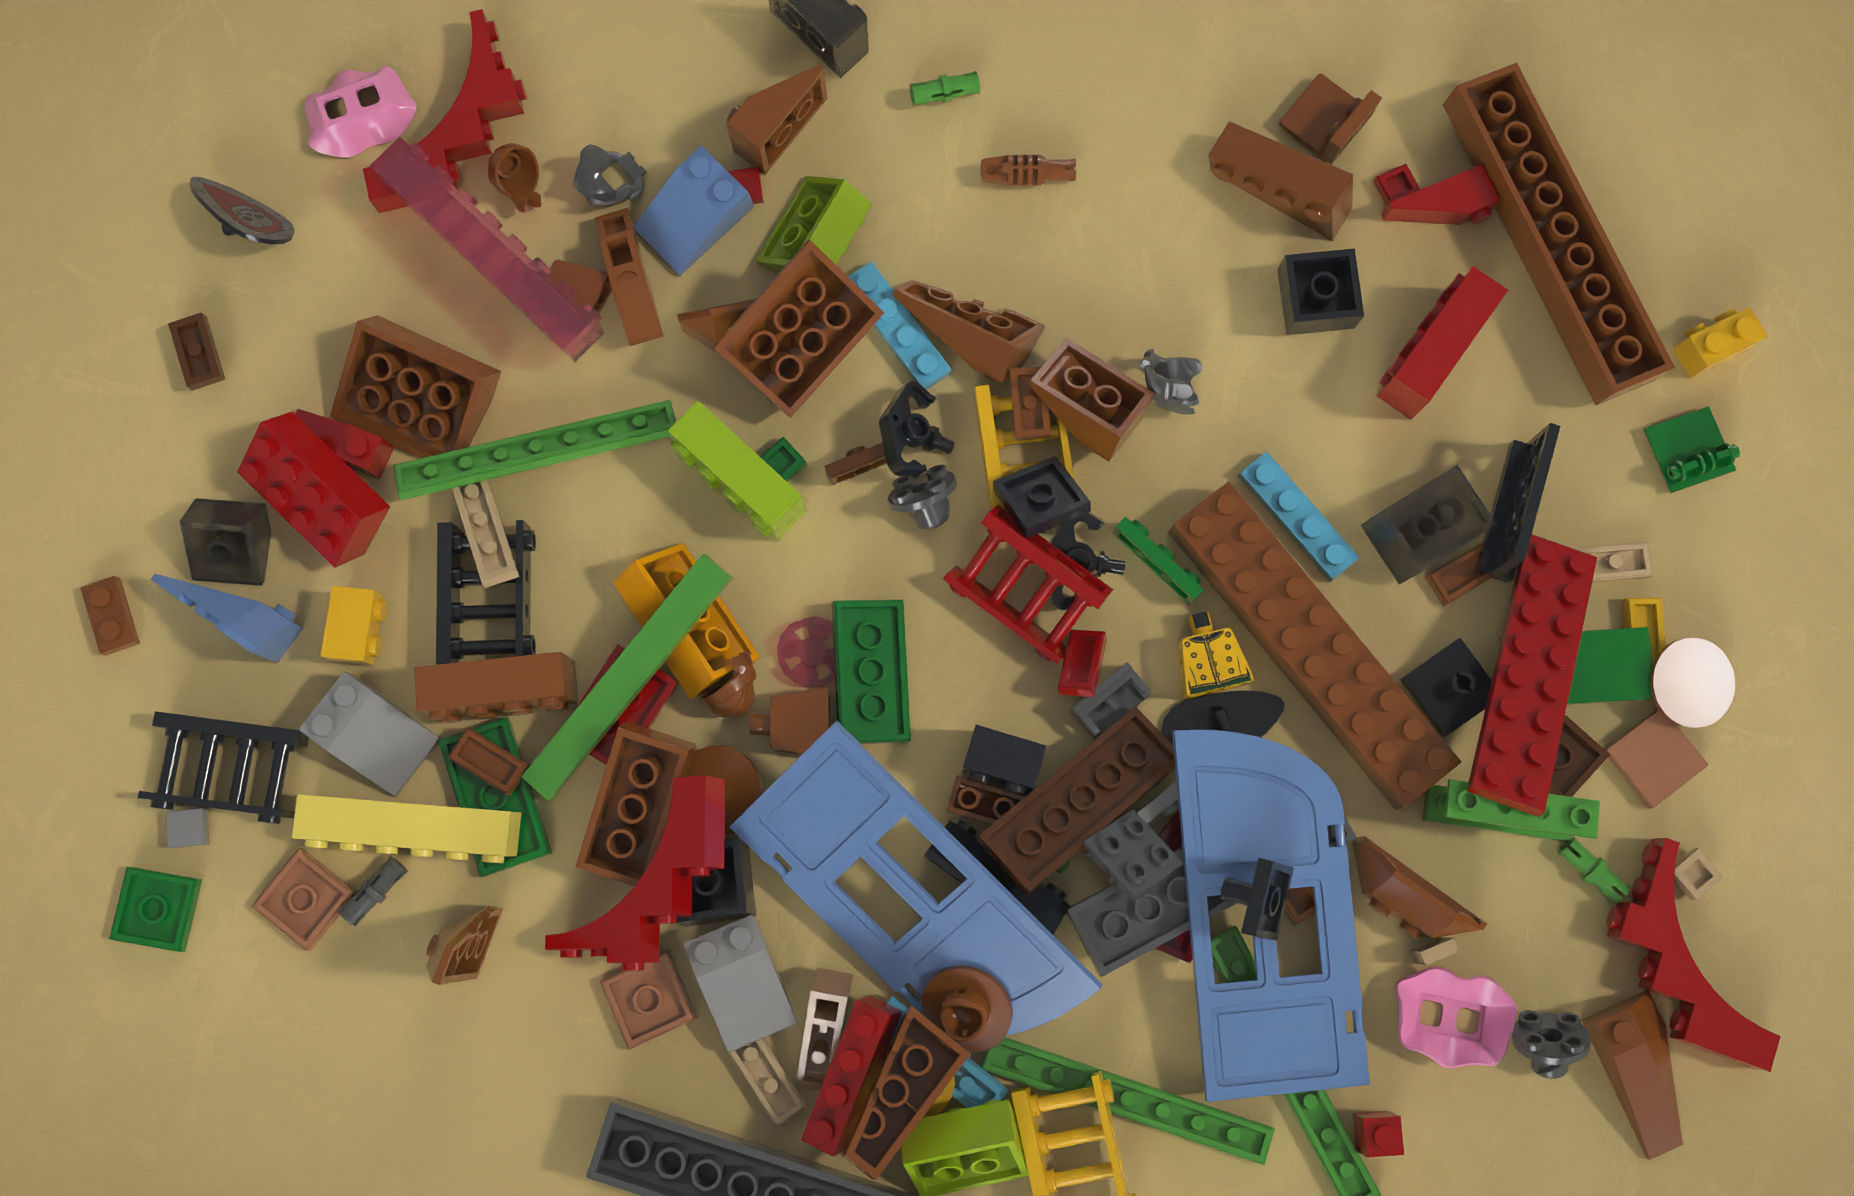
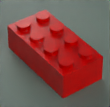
[1377,266,1508,420]
[237,411,390,568]

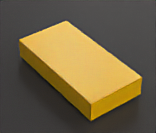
[1622,597,1666,664]

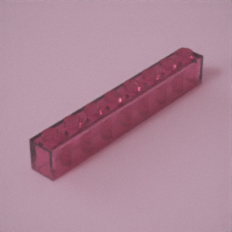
[370,137,605,362]

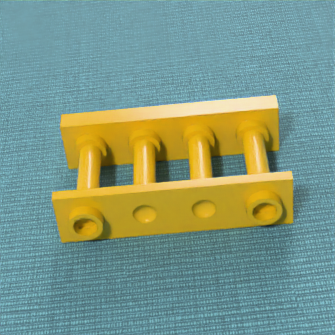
[974,385,1082,511]
[1011,1070,1136,1196]

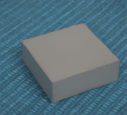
[167,808,209,848]

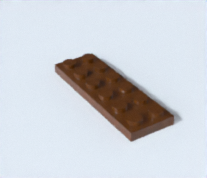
[976,706,1175,896]

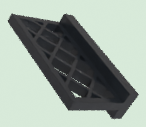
[1475,423,1561,583]

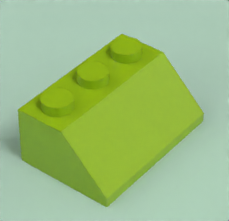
[755,176,872,274]
[901,1099,1029,1196]

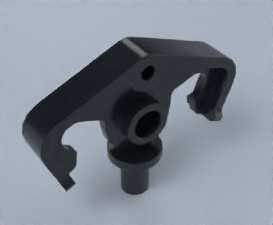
[879,381,954,477]
[1050,512,1126,610]

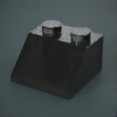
[179,498,271,586]

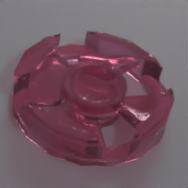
[777,616,835,688]

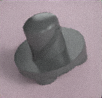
[888,464,957,530]
[1512,1010,1591,1079]

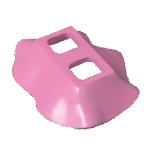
[305,66,416,157]
[1395,966,1517,1068]

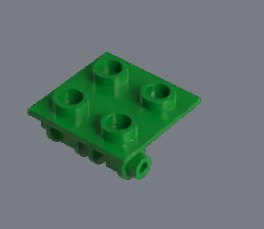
[1644,406,1740,493]

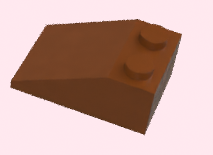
[726,65,827,175]
[1029,338,1155,462]

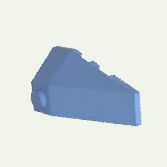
[151,573,303,663]

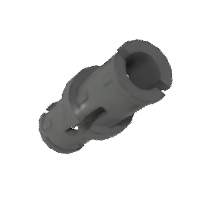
[338,856,408,927]

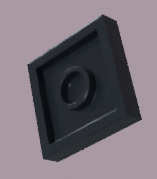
[993,456,1091,538]
[1400,638,1492,738]
[1221,858,1294,941]

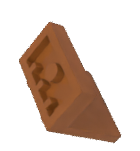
[1279,73,1382,165]

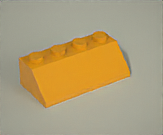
[613,543,761,700]

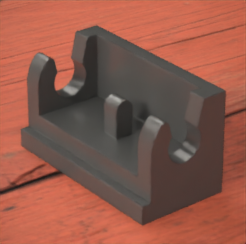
[1070,662,1150,740]

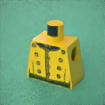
[1177,612,1254,700]

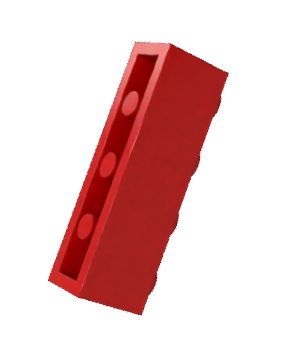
[801,996,903,1157]

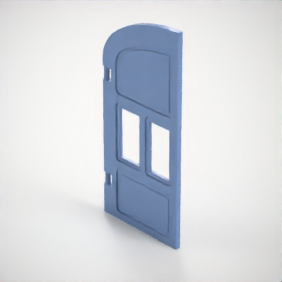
[729,720,1102,1036]
[1172,730,1370,1102]

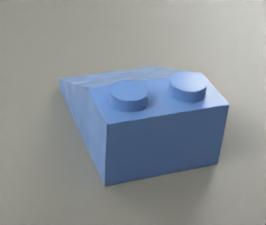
[634,145,754,276]

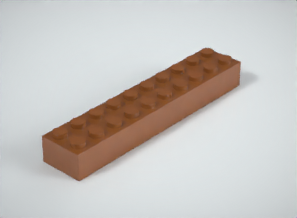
[1442,63,1675,406]
[1168,481,1462,810]

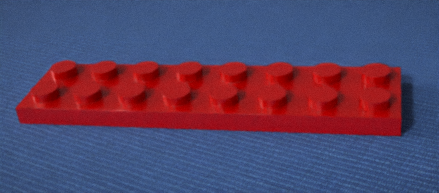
[1467,534,1597,817]

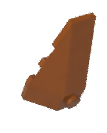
[893,280,1045,383]
[426,906,503,985]
[1581,990,1683,1160]

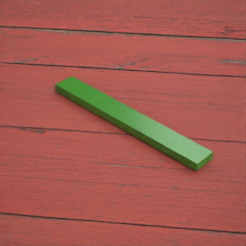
[393,400,676,500]
[521,554,733,801]
[1211,926,1381,1196]
[981,1037,1275,1165]

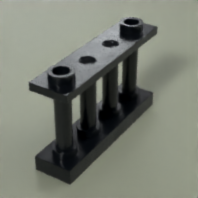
[436,520,536,665]
[138,711,309,824]

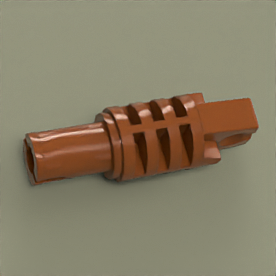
[980,155,1076,186]

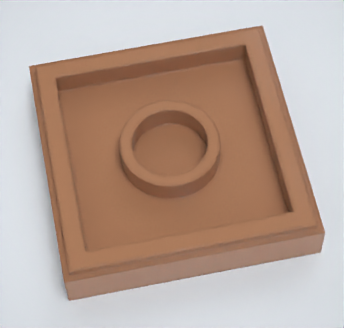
[1605,709,1708,809]
[251,848,357,951]
[600,950,698,1050]

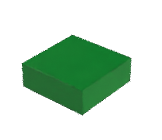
[760,437,807,482]

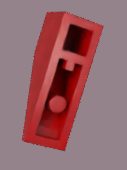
[1381,164,1500,225]
[295,409,394,479]

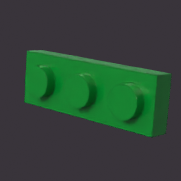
[1113,516,1204,605]

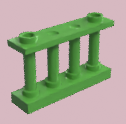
[1423,779,1600,841]

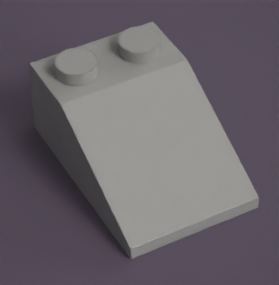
[298,671,441,797]
[684,915,798,1053]

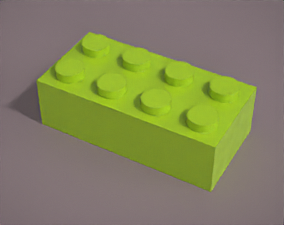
[668,400,807,541]

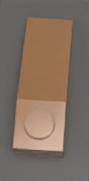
[795,968,853,1090]

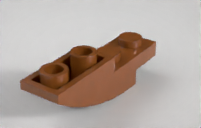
[595,208,664,346]
[946,776,1088,854]

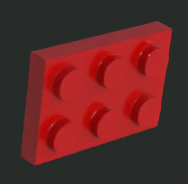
[572,644,679,766]

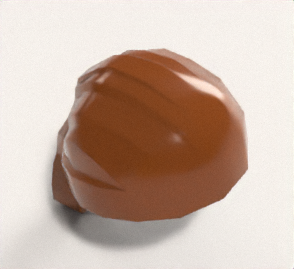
[488,143,541,213]
[700,651,757,718]

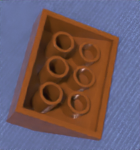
[713,240,884,418]
[330,315,501,458]

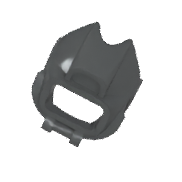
[573,144,647,206]
[1140,349,1202,415]

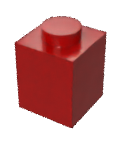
[1353,1111,1404,1157]

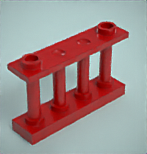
[943,505,1114,664]

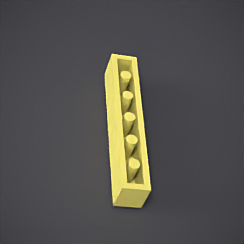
[292,794,522,863]

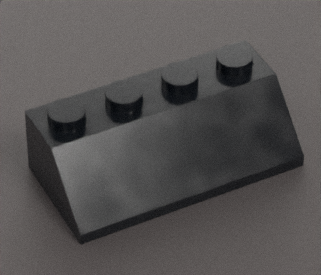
[924,819,1071,935]

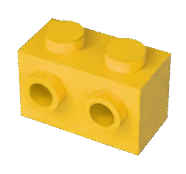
[1673,307,1768,378]
[320,586,388,666]

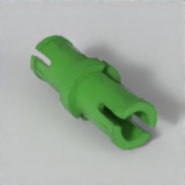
[909,71,980,106]
[1558,837,1631,904]

